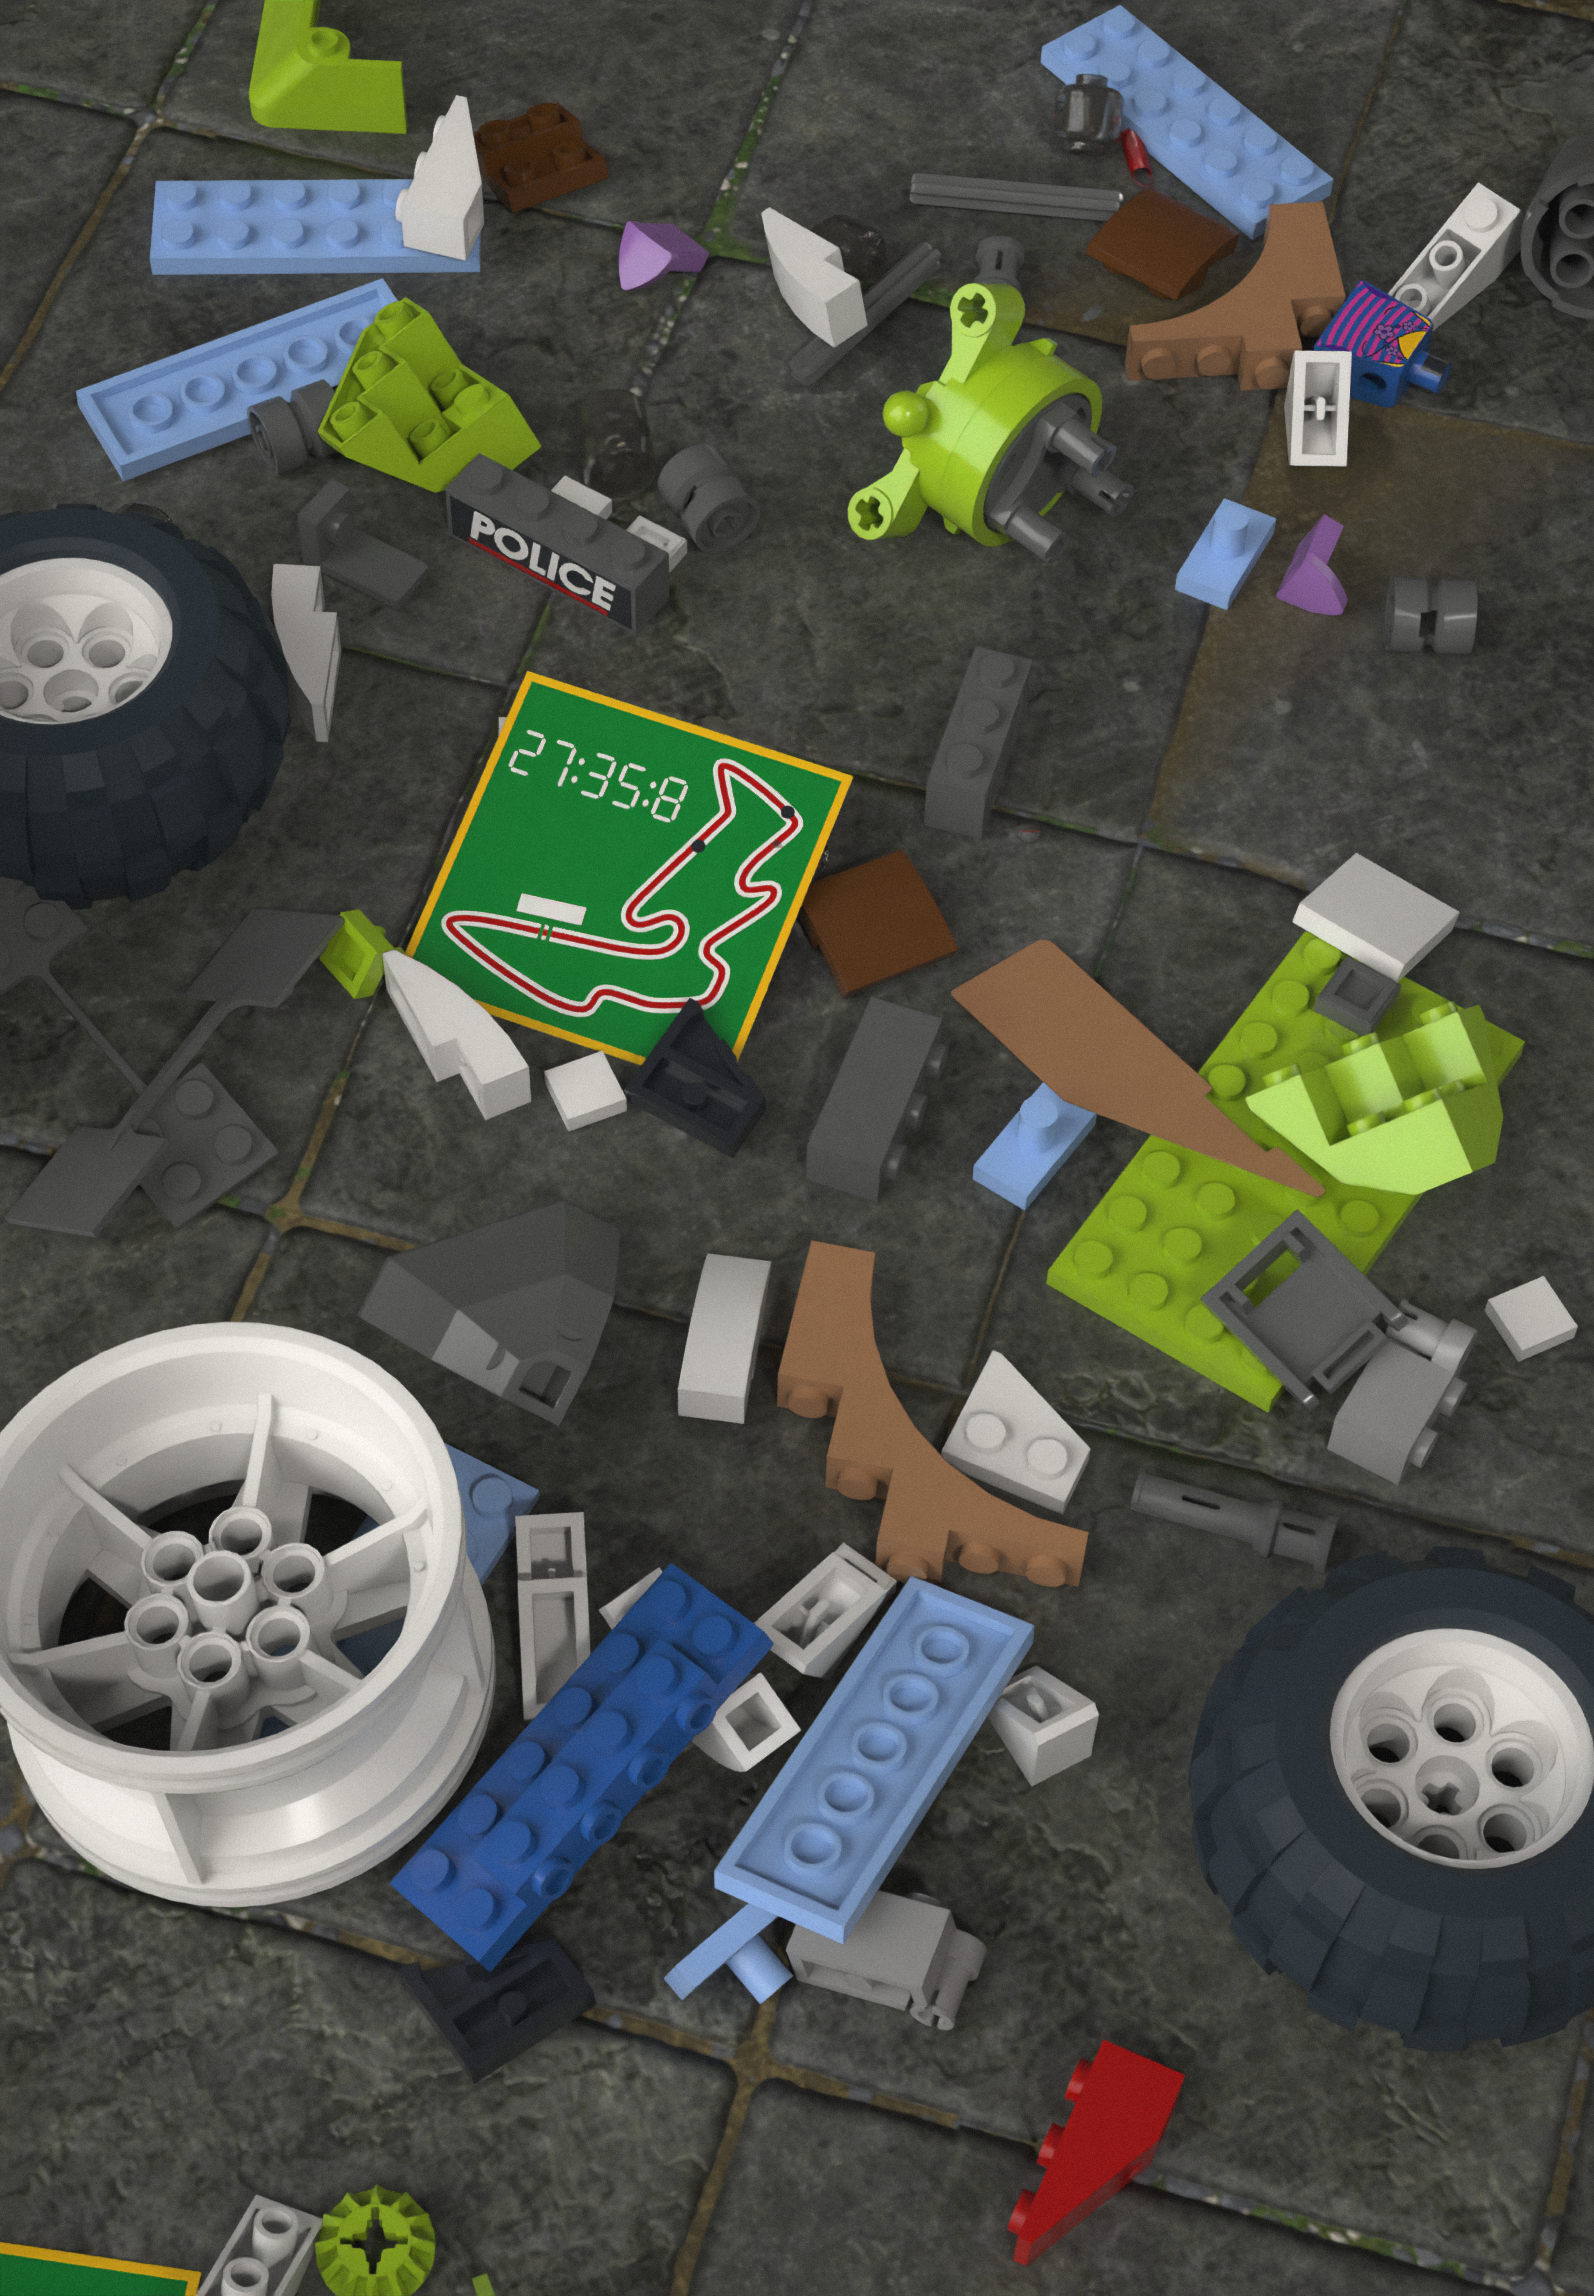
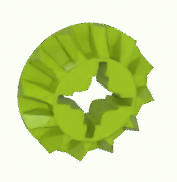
[314,2184,436,2296]

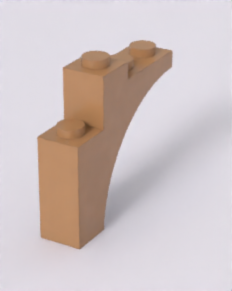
[1125,201,1346,391]

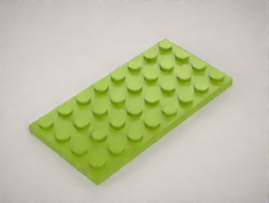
[1046,930,1525,1413]

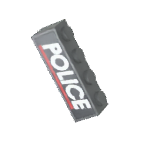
[445,453,670,636]

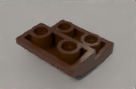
[473,103,609,213]
[1086,187,1240,301]
[798,849,959,999]

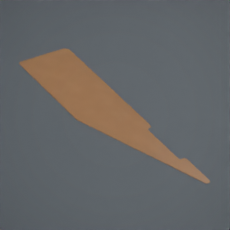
[951,940,1325,1197]

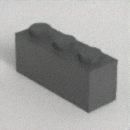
[924,646,1033,839]
[806,997,949,1202]

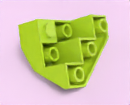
[318,297,542,493]
[1245,1001,1503,1195]

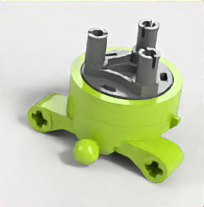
[848,283,1134,564]

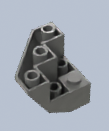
[357,1200,621,1426]

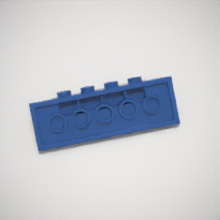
[389,1563,774,1972]

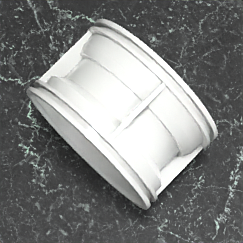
[0,1322,496,1907]

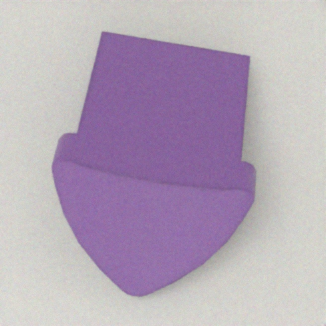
[619,221,710,291]
[1276,514,1348,615]

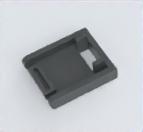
[1201,1209,1408,1413]

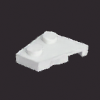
[941,1350,1090,1515]

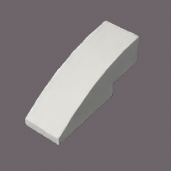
[761,207,868,348]
[271,564,341,742]
[382,949,531,1120]
[678,1253,771,1424]
[515,1512,591,1721]

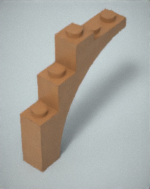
[777,1240,1089,1587]

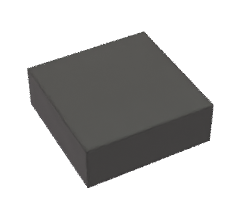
[1314,956,1401,1036]

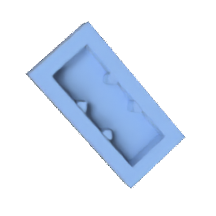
[1175,498,1276,610]
[972,1082,1097,1211]
[663,1903,793,2005]

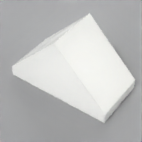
[1284,350,1352,466]
[753,1552,887,1680]
[987,1665,1099,1787]

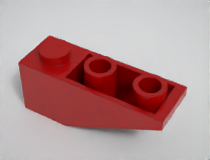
[1007,2039,1185,2267]

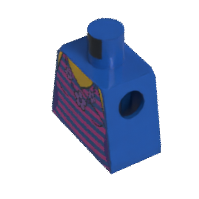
[1313,279,1452,408]

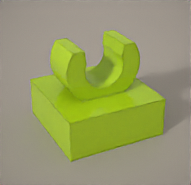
[319,909,405,999]

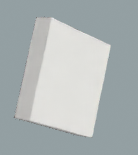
[1293,853,1460,982]

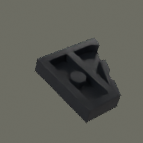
[624,998,766,1158]
[398,1939,597,2084]

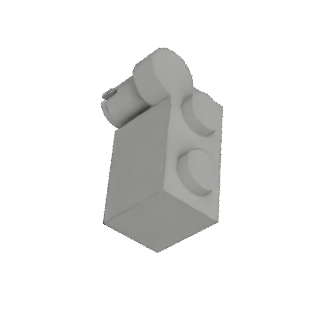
[1327,1299,1478,1485]
[786,1889,987,2030]

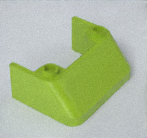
[249,0,408,134]

